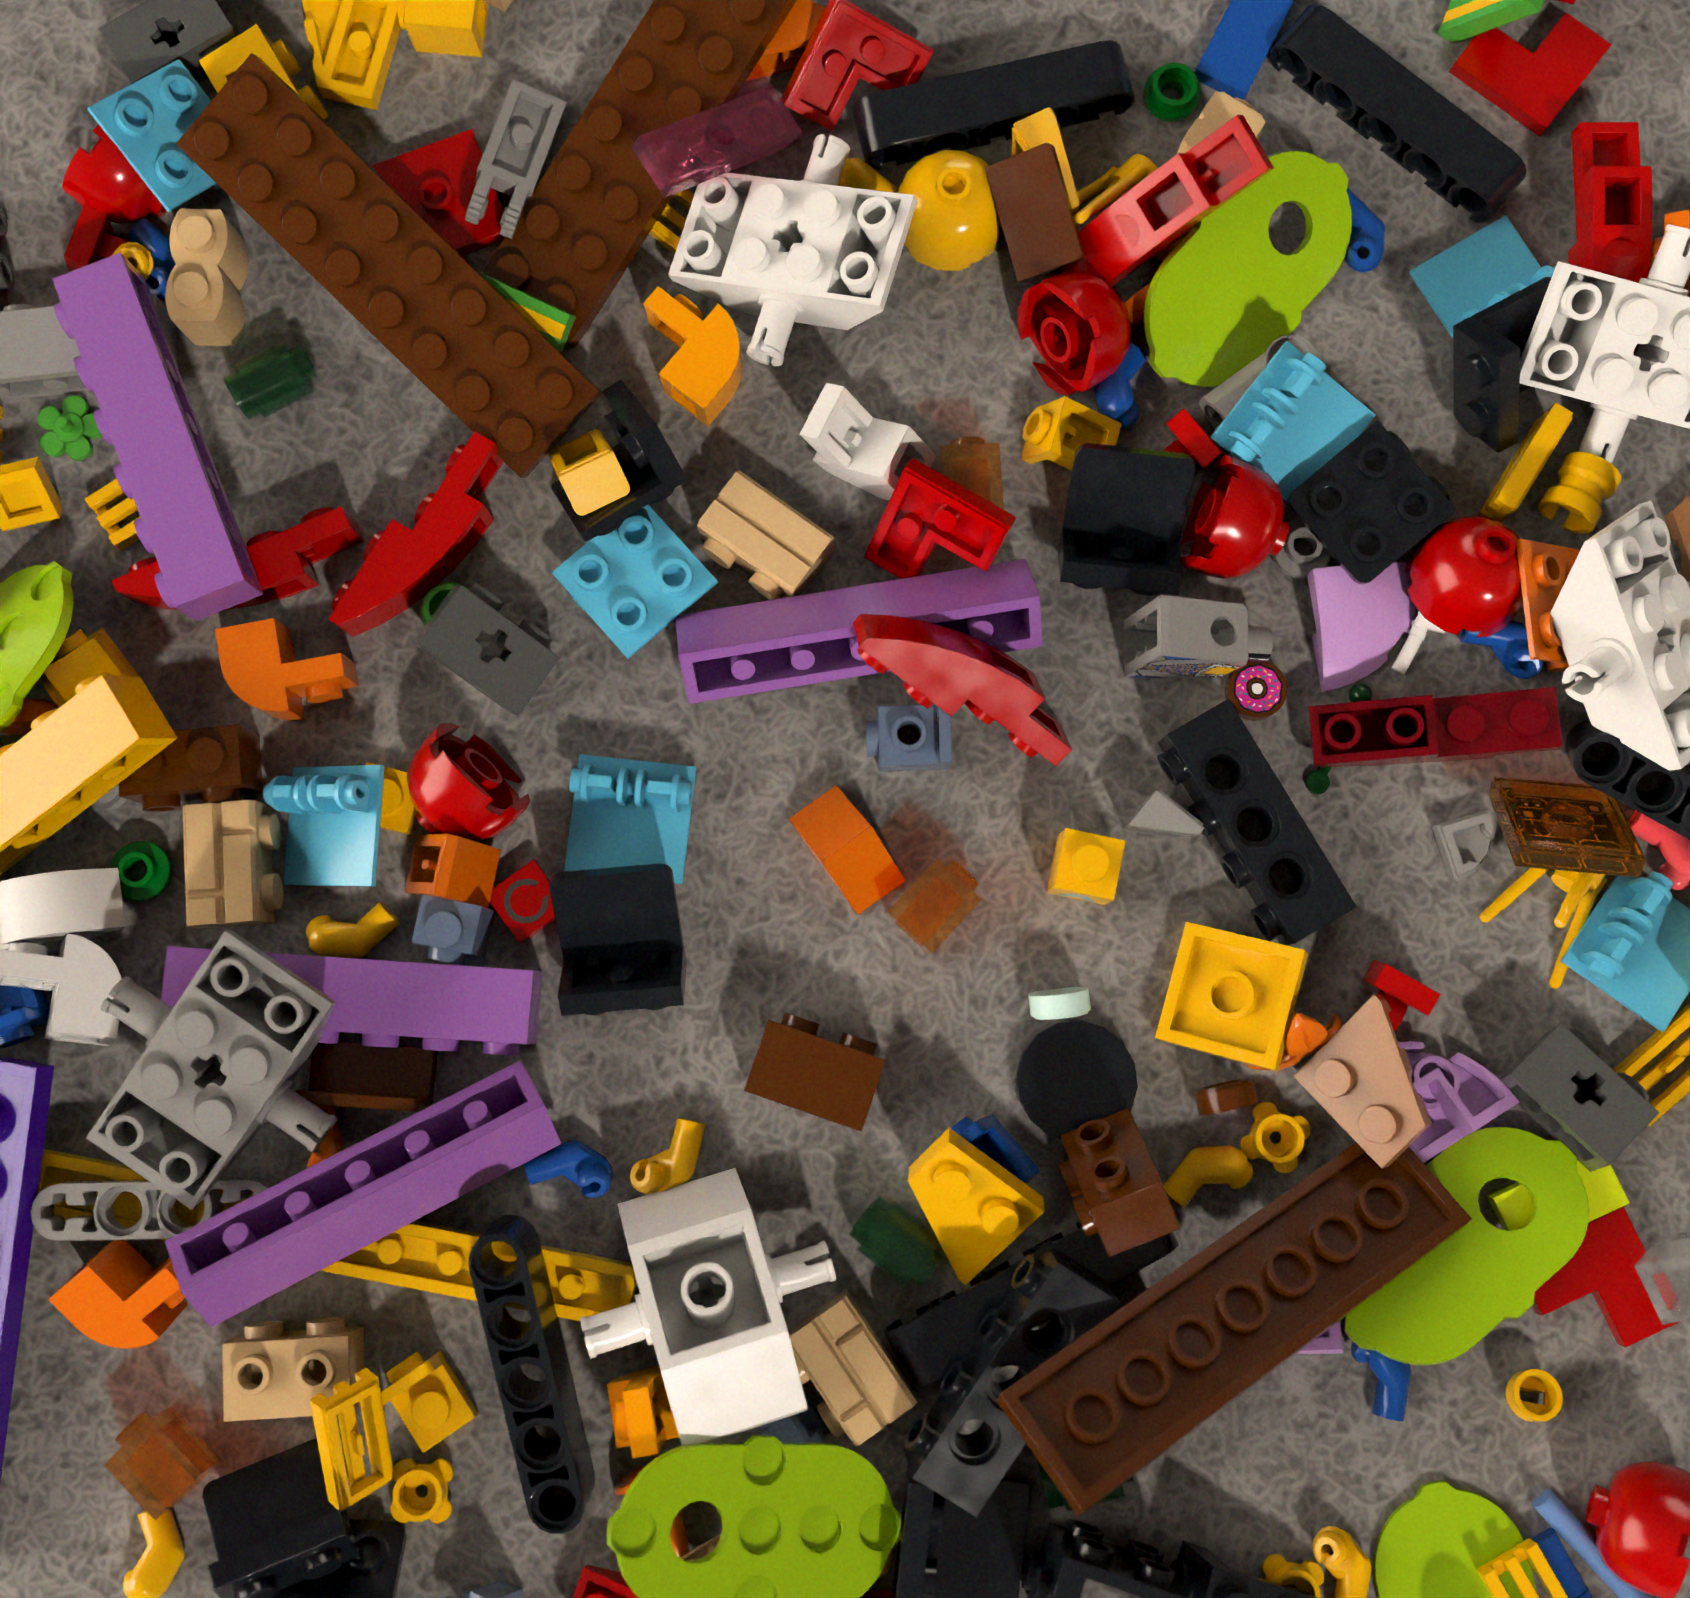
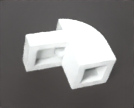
[799,383,936,500]
[0,868,126,950]
[0,933,121,1046]

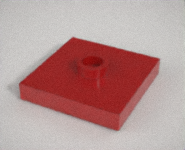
[371,129,505,256]

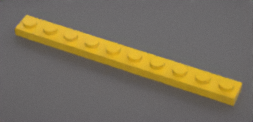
[38,1149,637,1321]

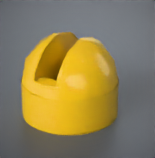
[1505,1369,1563,1422]

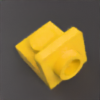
[1021,396,1122,471]
[380,1351,479,1453]

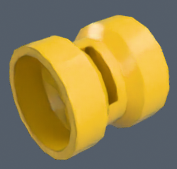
[1538,451,1622,534]

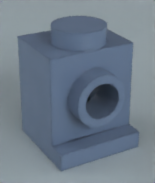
[866,705,952,771]
[411,894,495,967]

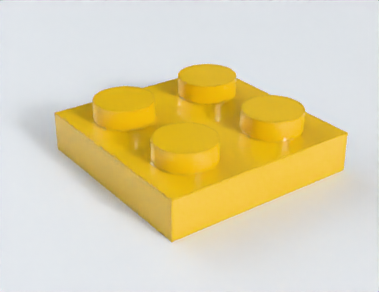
[1155,922,1308,1072]

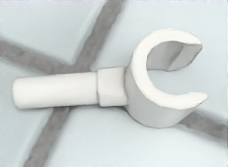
[1392,609,1445,675]

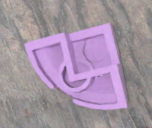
[1307,562,1417,692]
[1398,1041,1519,1163]

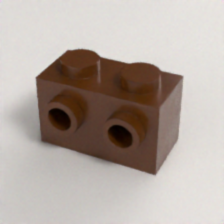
[119,724,263,812]
[744,1012,886,1132]
[1058,1108,1181,1257]

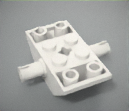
[668,134,917,366]
[1520,224,1690,465]
[1550,500,1690,771]
[580,1168,836,1446]

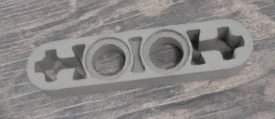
[31,1177,276,1241]

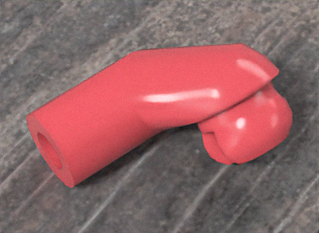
[1625,810,1690,891]

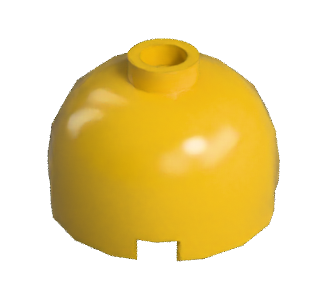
[897,150,1004,271]

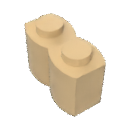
[165,208,249,346]

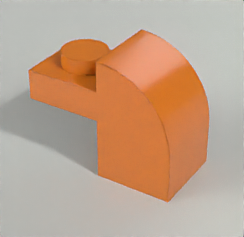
[215,618,359,721]
[48,1240,188,1349]

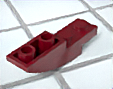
[1308,687,1562,767]

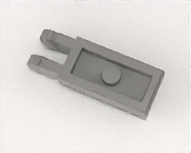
[465,79,567,239]

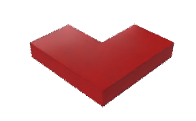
[780,0,935,131]
[1449,12,1612,137]
[864,457,1017,579]
[1532,1207,1681,1348]

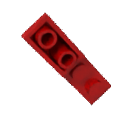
[1059,115,1274,287]
[1568,122,1653,355]
[328,431,503,637]
[111,506,365,610]
[853,614,1072,766]

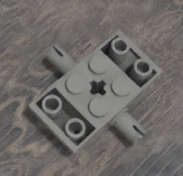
[86,929,337,1210]

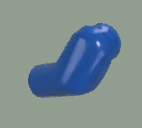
[1345,188,1385,272]
[128,218,176,301]
[1093,342,1147,430]
[1460,620,1543,679]
[523,1140,613,1198]
[1351,1341,1411,1421]

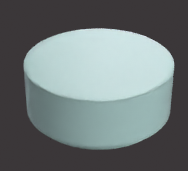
[1028,987,1091,1020]

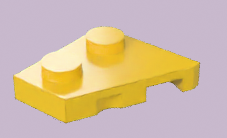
[302,0,401,110]
[908,1128,1045,1285]

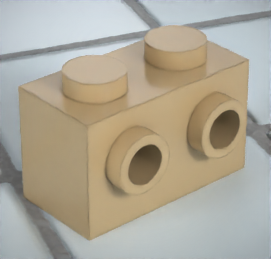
[222,1317,365,1422]

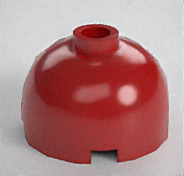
[62,124,167,224]
[1018,272,1131,395]
[1180,454,1289,579]
[1405,516,1523,638]
[406,723,530,842]
[1585,1461,1690,1598]

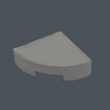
[1431,808,1496,883]

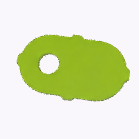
[1144,151,1352,387]
[0,561,74,732]
[1345,1127,1589,1365]
[607,1435,902,1598]
[1373,1480,1537,1598]

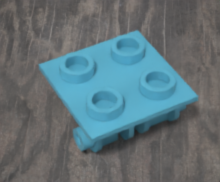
[87,59,221,212]
[1409,215,1556,339]
[1209,341,1376,501]
[551,505,718,659]
[564,754,697,884]
[263,765,385,887]
[1560,870,1690,1032]

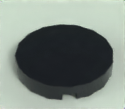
[1015,1020,1138,1139]

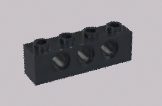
[1157,699,1357,945]
[904,1242,1121,1517]

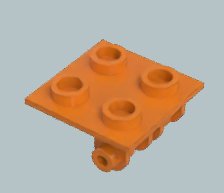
[1516,539,1580,672]

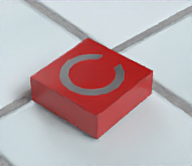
[490,859,556,944]

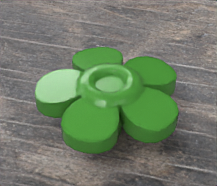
[37,395,102,461]

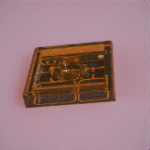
[1489,777,1646,878]

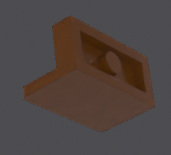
[985,143,1085,285]
[295,1041,438,1112]

